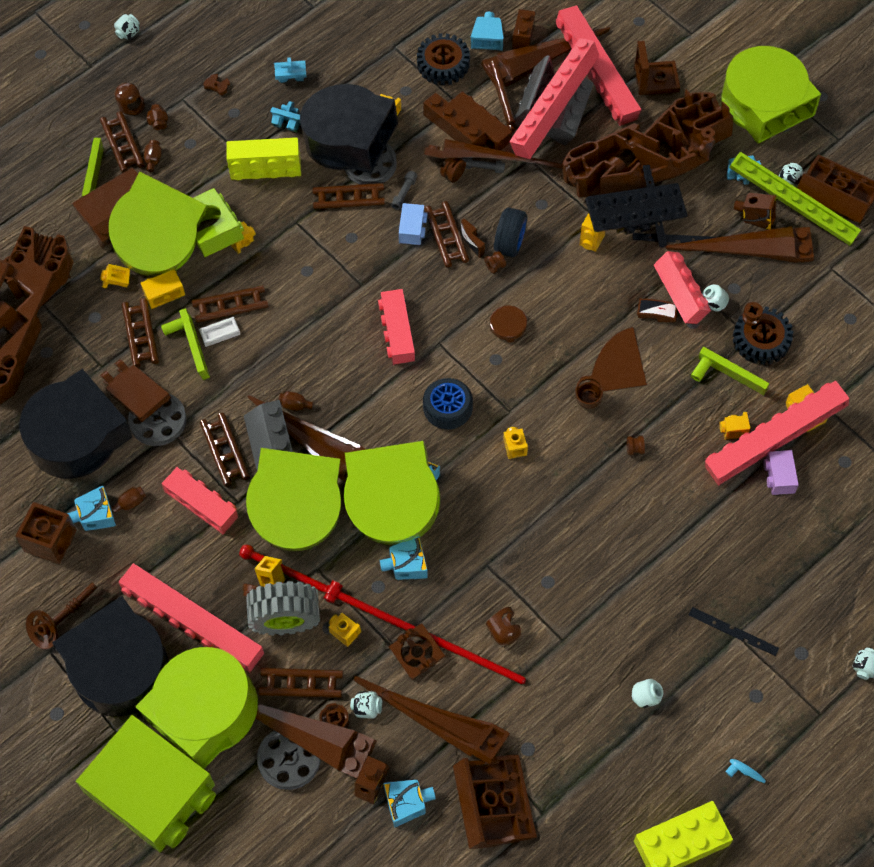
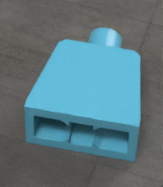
[471,12,503,50]

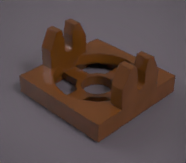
[389,623,446,681]

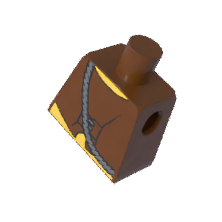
[734,193,776,230]
[354,756,390,805]

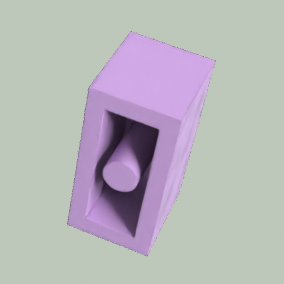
[764,450,798,495]

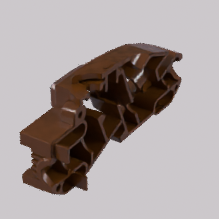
[563,89,733,198]
[0,226,74,404]

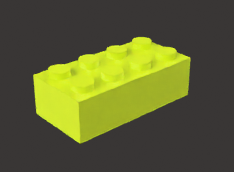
[227,137,301,180]
[634,801,733,867]

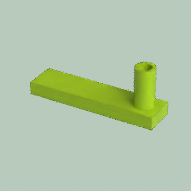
[82,138,104,197]
[161,308,210,380]
[691,346,769,396]

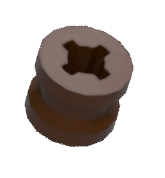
[484,251,506,273]
[742,302,763,326]
[627,435,645,456]

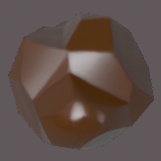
[147,104,168,130]

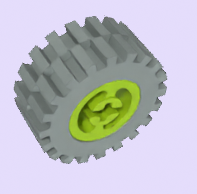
[246,581,320,635]

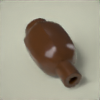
[144,140,162,172]
[279,391,313,411]
[111,486,146,513]

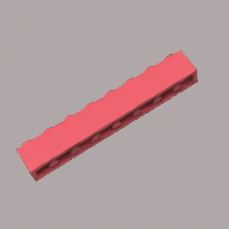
[556,5,641,126]
[509,38,600,159]
[705,381,849,486]
[119,563,264,673]

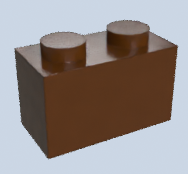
[512,9,536,49]

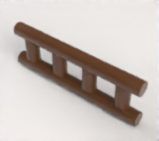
[490,60,516,132]
[100,111,145,173]
[313,183,385,209]
[424,201,469,268]
[192,285,269,323]
[121,298,159,368]
[199,413,250,487]
[259,668,343,698]

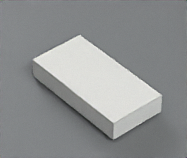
[199,317,241,347]

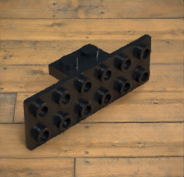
[585,183,688,235]

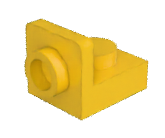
[100,264,130,288]

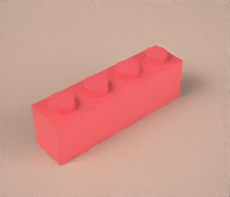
[654,251,711,324]
[378,289,415,365]
[162,467,238,534]

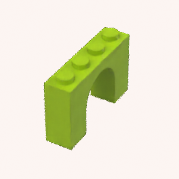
[194,188,244,257]

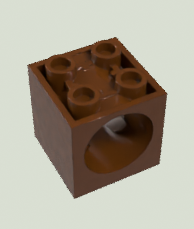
[15,502,77,564]

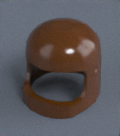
[114,83,145,115]
[575,376,603,409]
[486,607,521,646]

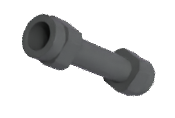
[463,157,505,173]
[391,171,418,210]

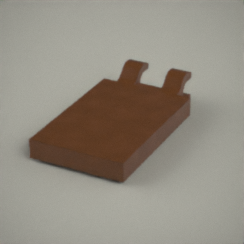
[100,359,171,422]

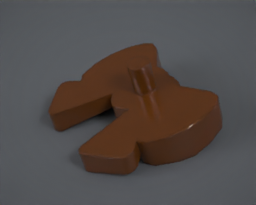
[203,74,230,96]

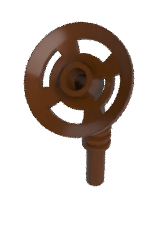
[26,582,98,649]

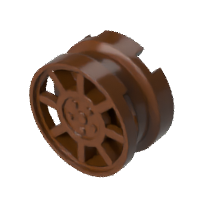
[440,157,466,183]
[319,703,349,728]

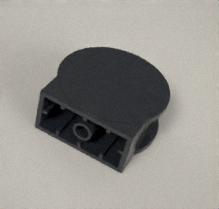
[300,84,398,173]
[19,368,133,479]
[52,596,169,717]

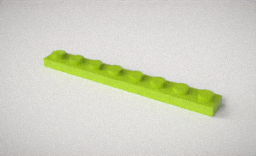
[729,152,861,246]

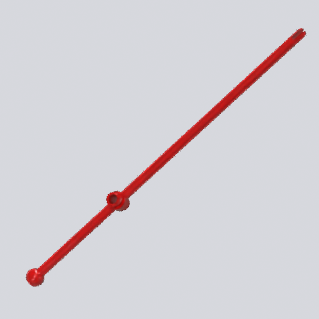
[239,544,526,684]

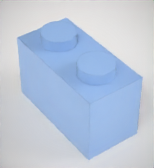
[399,203,428,245]

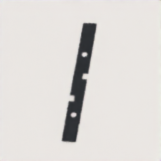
[643,165,667,248]
[633,233,717,243]
[689,607,779,656]

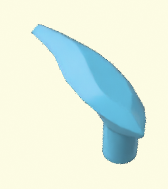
[725,759,766,783]

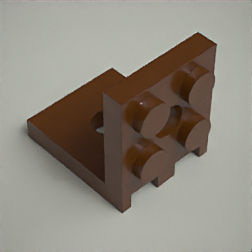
[634,41,680,95]

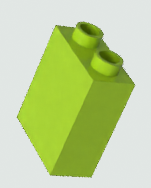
[75,715,216,852]

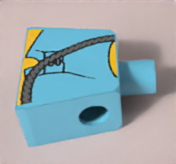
[67,486,116,531]
[379,536,428,580]
[383,780,436,827]

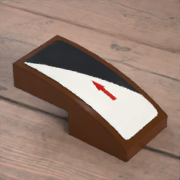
[461,218,485,258]
[637,299,678,322]

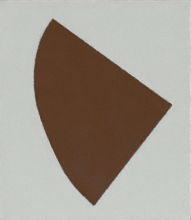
[591,327,647,391]

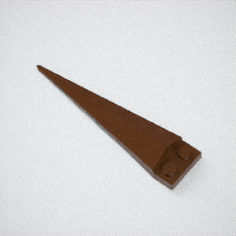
[481,27,610,87]
[423,139,563,169]
[666,226,814,263]
[248,395,367,483]
[354,676,510,764]
[255,704,377,779]

